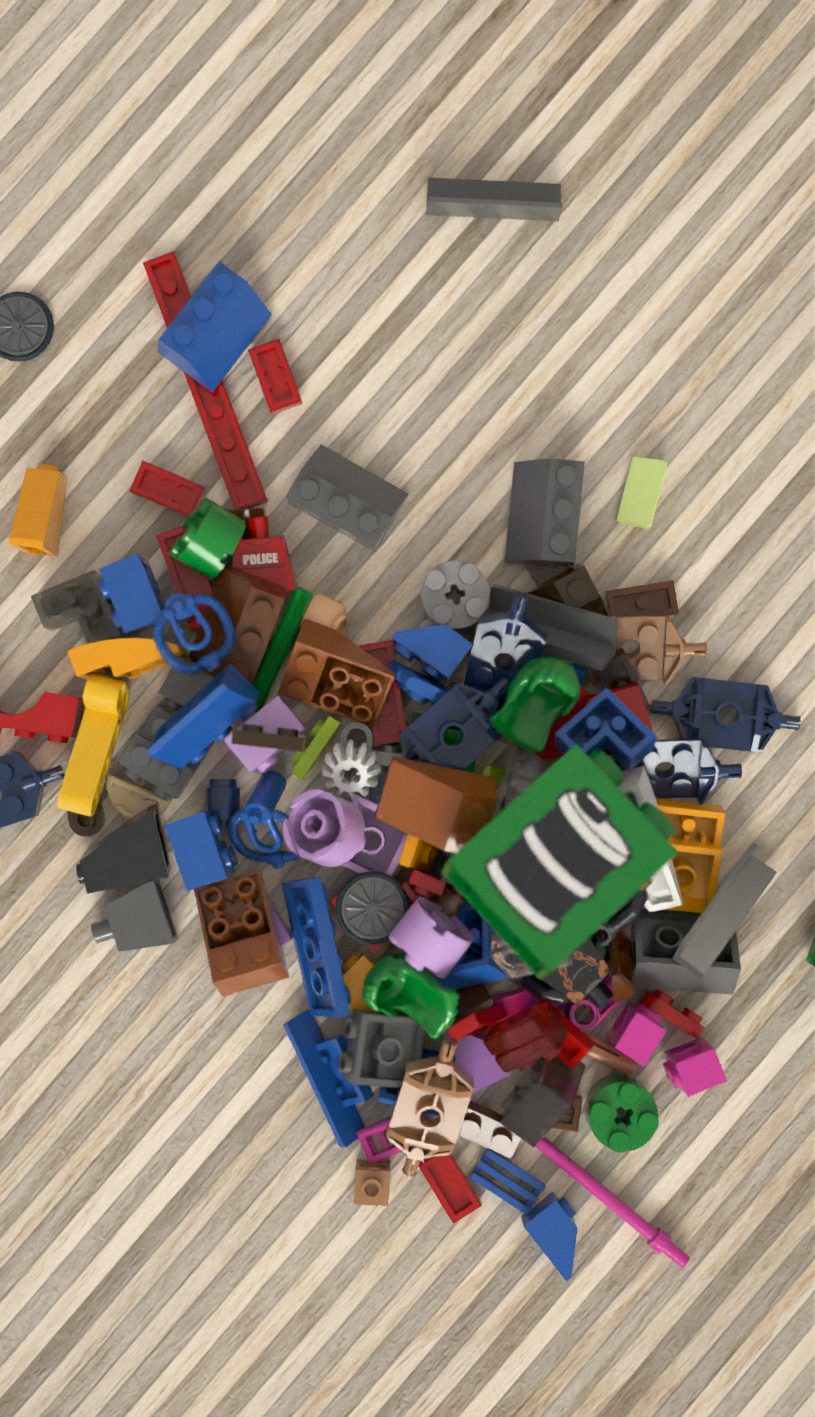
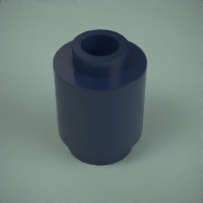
[206,779,240,827]

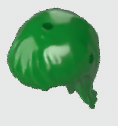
[489,656,580,752]
[362,953,460,1039]

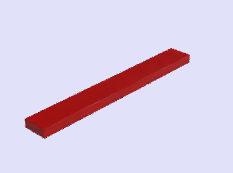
[143,251,268,509]

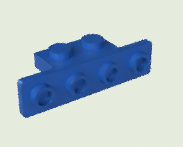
[284,1010,374,1148]

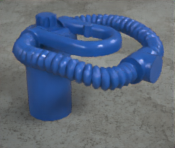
[152,593,236,675]
[228,771,301,869]

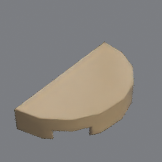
[106,774,172,819]

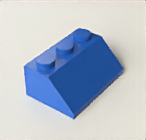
[158,261,272,393]
[146,663,259,769]

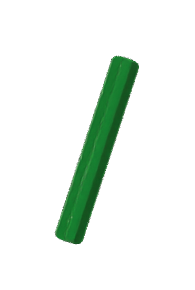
[252,586,313,712]

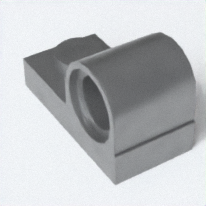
[339,722,404,766]

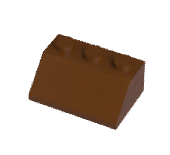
[188,565,287,684]

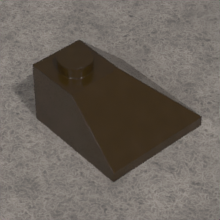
[525,563,608,616]

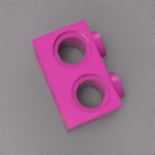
[606,1002,667,1067]
[662,1037,727,1097]

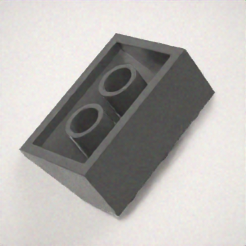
[286,445,408,553]
[504,458,585,569]
[630,909,741,994]

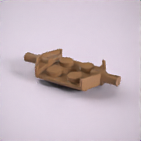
[558,615,707,686]
[386,1038,474,1177]

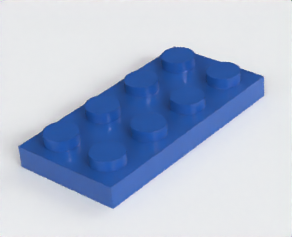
[281,877,351,1018]

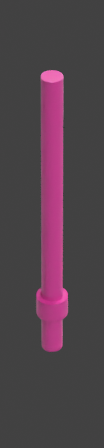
[523,1125,690,1268]

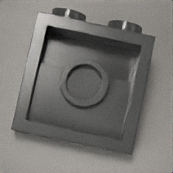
[118,705,215,801]
[338,1008,425,1087]

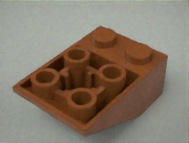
[278,618,396,728]
[194,869,290,997]

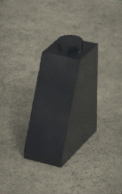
[76,804,171,894]

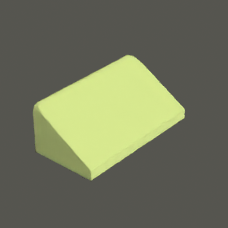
[616,456,668,530]

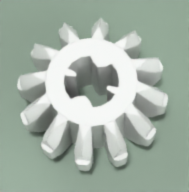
[322,739,381,801]

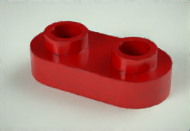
[640,989,705,1039]

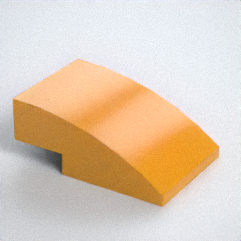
[67,638,189,680]
[644,798,726,913]

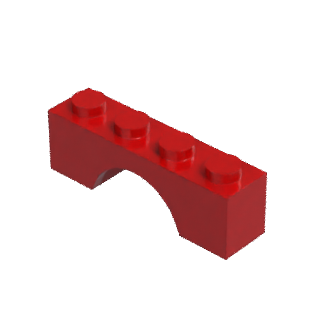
[0,692,84,743]

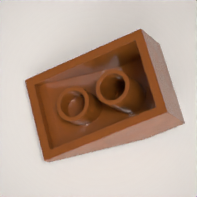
[375,756,498,853]

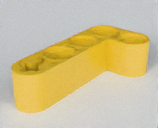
[57,673,129,817]

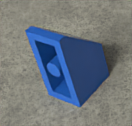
[521,1192,577,1281]

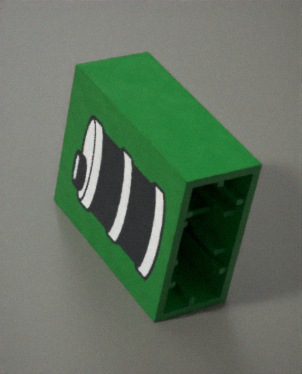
[441,744,678,980]

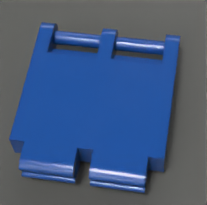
[386,661,451,704]

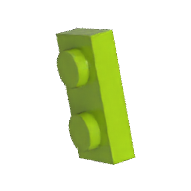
[290,716,342,780]

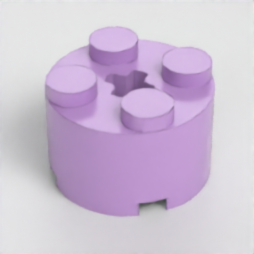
[283,789,366,867]
[388,897,473,979]

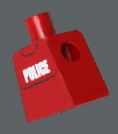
[232,516,297,592]

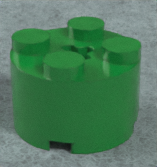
[169,497,246,580]
[585,1074,659,1153]

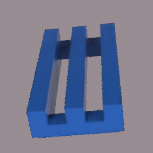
[470,1148,546,1216]

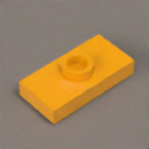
[398,834,439,871]

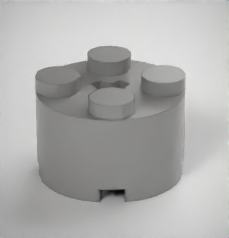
[421,560,490,632]

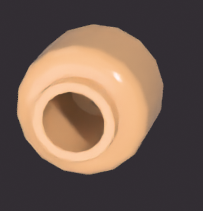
[299,594,349,635]

